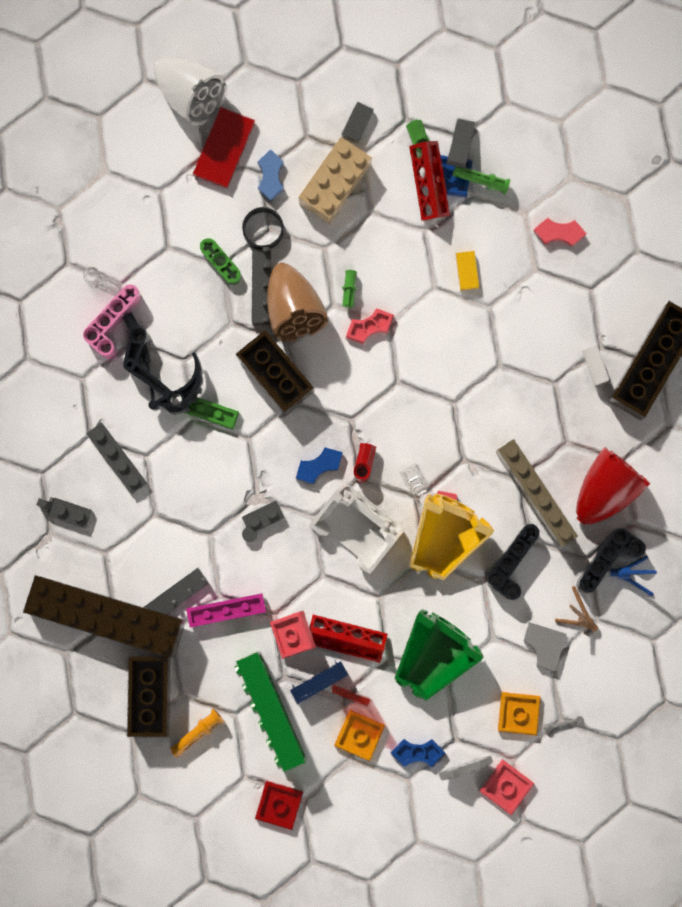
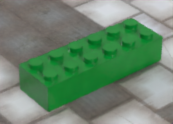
[234,651,307,772]

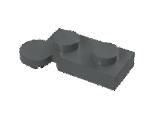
[242,501,284,542]

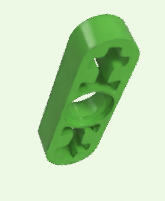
[200,238,241,285]

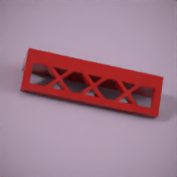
[409,141,450,221]
[309,614,388,663]

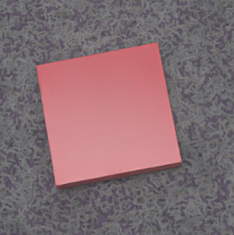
[270,610,316,659]
[479,759,534,816]

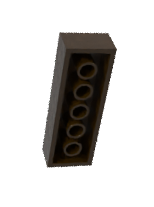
[608,301,682,421]

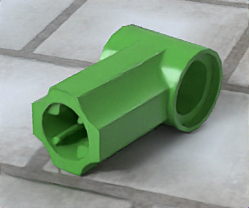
[406,119,430,159]

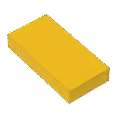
[455,251,479,291]

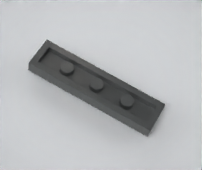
[86,422,147,495]

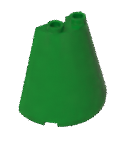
[394,610,484,701]

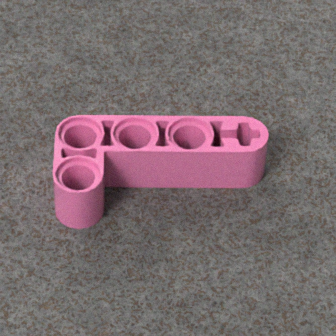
[83,284,141,359]

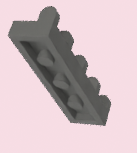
[252,247,271,325]
[144,567,209,614]

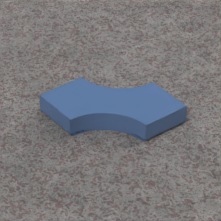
[257,149,284,202]

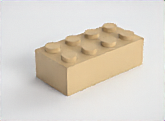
[298,137,372,224]

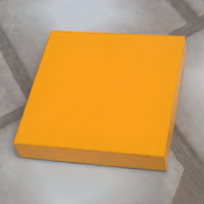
[497,692,541,736]
[334,709,385,762]

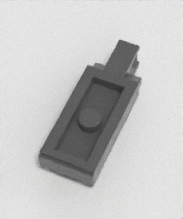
[36,497,92,528]

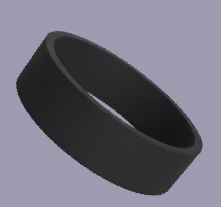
[242,207,284,249]

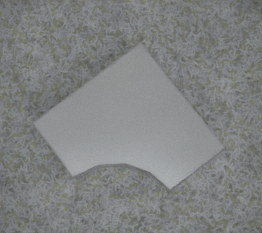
[523,622,567,671]

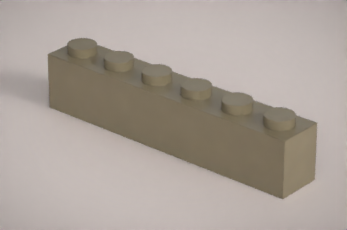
[496,439,578,548]

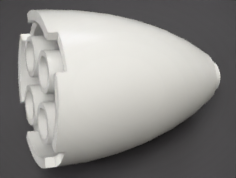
[153,57,227,125]

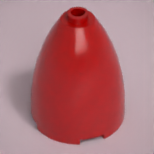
[575,447,651,525]

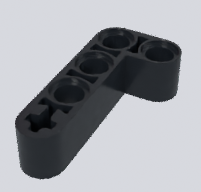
[486,524,540,600]
[576,528,646,593]

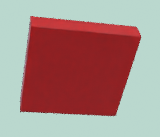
[255,780,304,830]

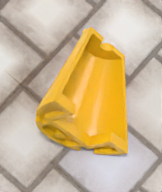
[410,494,494,580]

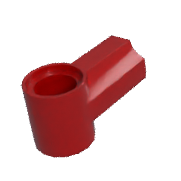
[353,443,377,483]

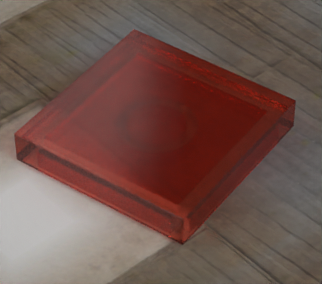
[331,683,371,706]

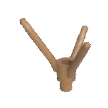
[555,586,598,632]

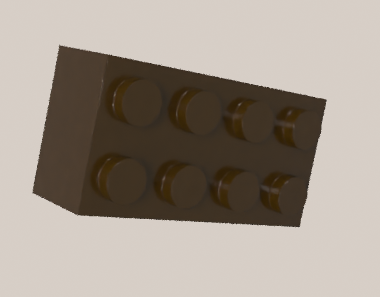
[236,330,315,416]
[127,656,171,737]

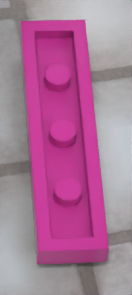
[186,593,266,628]

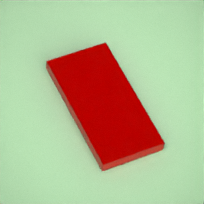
[193,107,255,189]

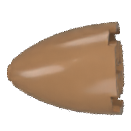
[267,263,328,342]

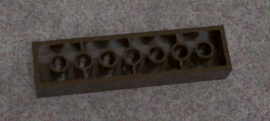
[23,575,186,658]

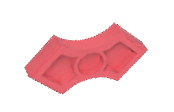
[533,218,587,247]
[346,308,394,344]

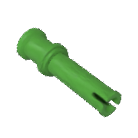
[452,166,510,195]

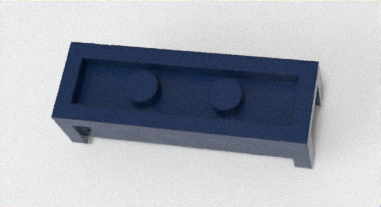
[290,660,349,705]

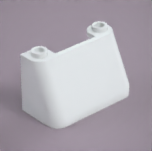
[309,484,404,574]

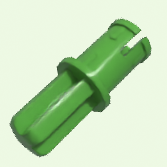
[342,270,357,308]

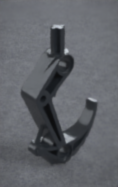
[122,312,203,415]

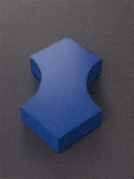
[295,447,343,484]
[390,738,445,767]

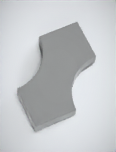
[439,755,493,781]

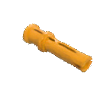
[169,708,224,758]

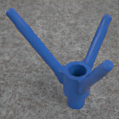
[610,555,657,596]

